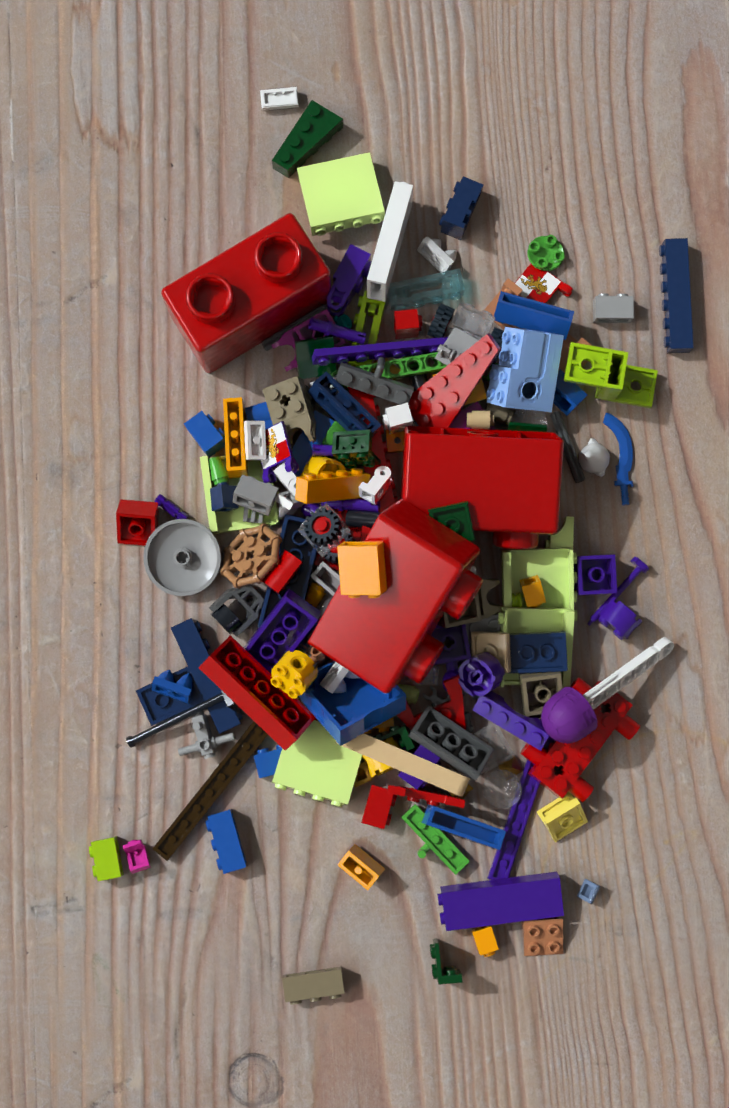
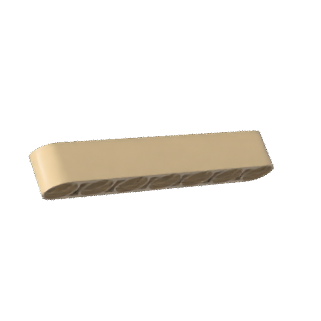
[336,733,470,797]

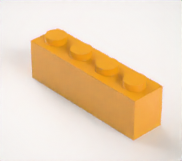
[223,397,248,478]
[295,468,370,504]

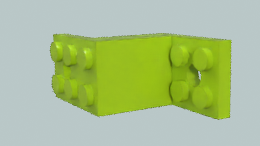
[564,342,658,408]

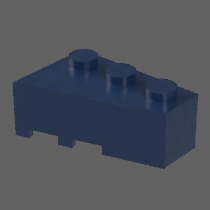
[439,176,484,240]

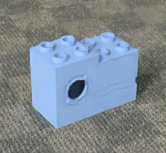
[486,327,564,412]

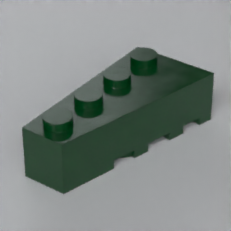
[272,100,344,178]

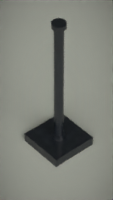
[126,690,246,748]

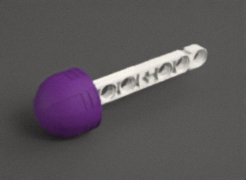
[541,637,674,743]

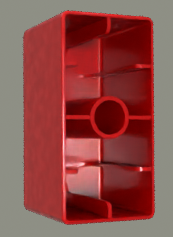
[161,213,331,373]
[401,426,564,549]
[308,499,483,693]

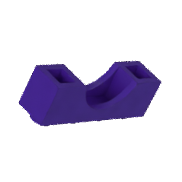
[473,691,550,751]

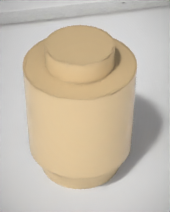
[467,411,494,430]

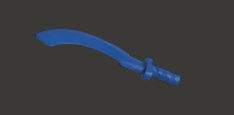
[603,413,633,506]

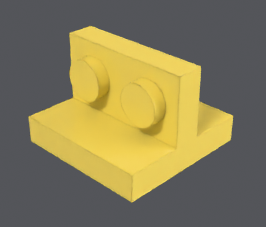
[537,792,588,842]

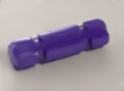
[154,494,188,519]

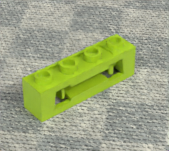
[348,290,387,367]

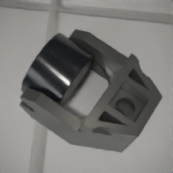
[209,585,264,636]

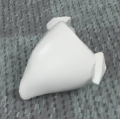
[579,438,610,477]

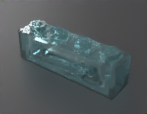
[387,269,465,311]

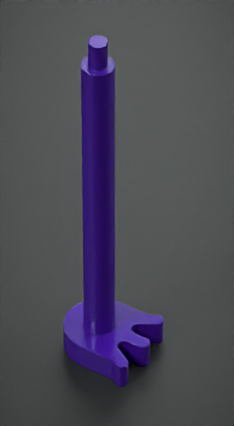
[587,557,649,626]

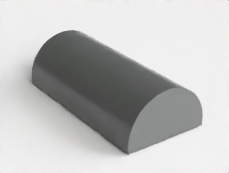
[408,705,494,781]

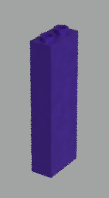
[437,871,564,931]

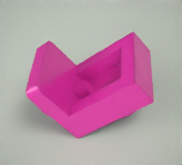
[123,840,151,874]

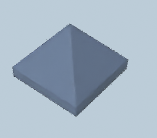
[577,879,600,904]

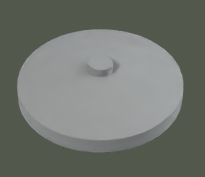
[144,519,221,596]

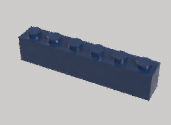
[659,238,693,354]
[171,618,243,734]

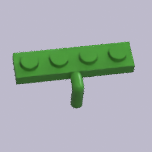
[401,804,470,875]

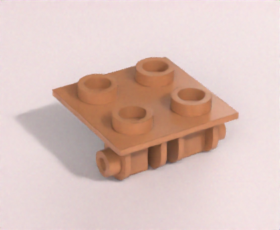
[522,917,563,956]

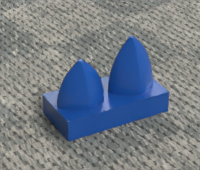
[152,670,192,704]

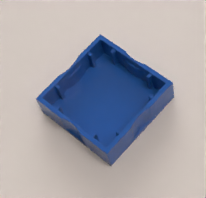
[298,661,406,746]

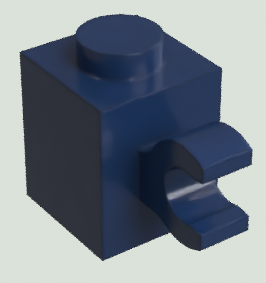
[210,482,239,512]

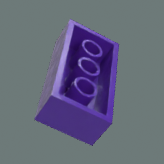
[244,589,321,674]

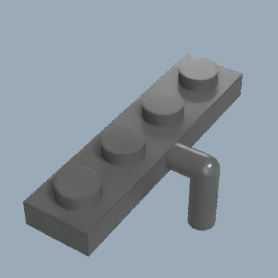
[335,357,414,404]

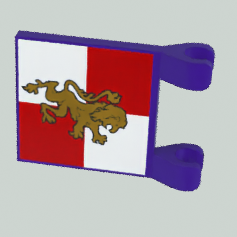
[260,421,299,483]

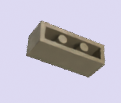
[282,967,345,1005]

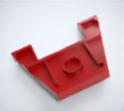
[397,674,466,730]
[387,785,465,808]

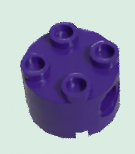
[598,597,642,640]
[458,652,505,696]

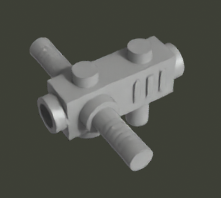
[178,711,235,759]

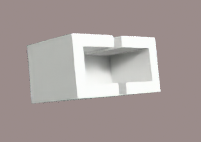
[382,403,413,434]

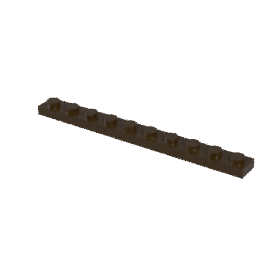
[152,721,268,861]

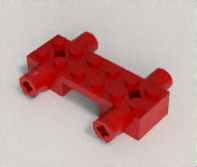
[520,677,641,802]

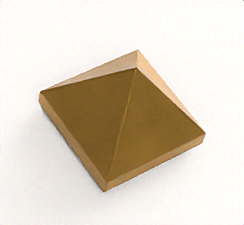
[497,754,523,781]

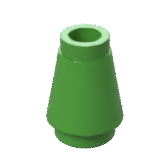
[208,456,229,486]

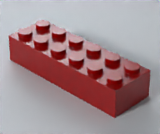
[199,635,316,751]

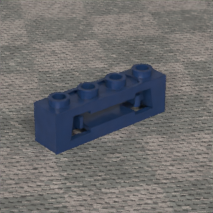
[308,371,382,437]

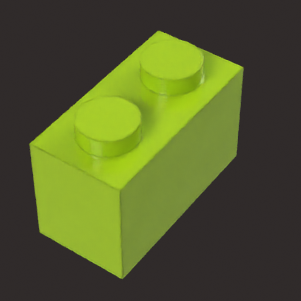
[89,836,124,881]

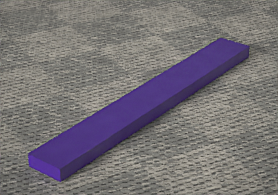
[487,737,554,880]

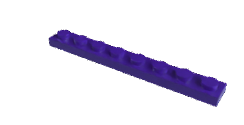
[312,337,448,366]

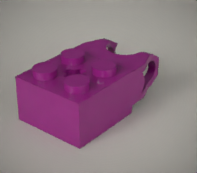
[271,309,346,372]

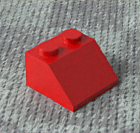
[116,499,159,546]

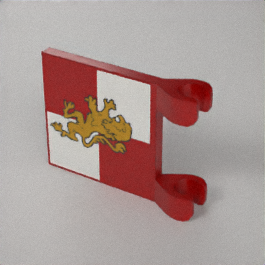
[515,264,573,303]

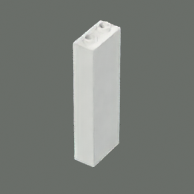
[367,181,413,302]

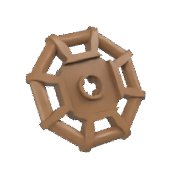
[220,523,282,589]

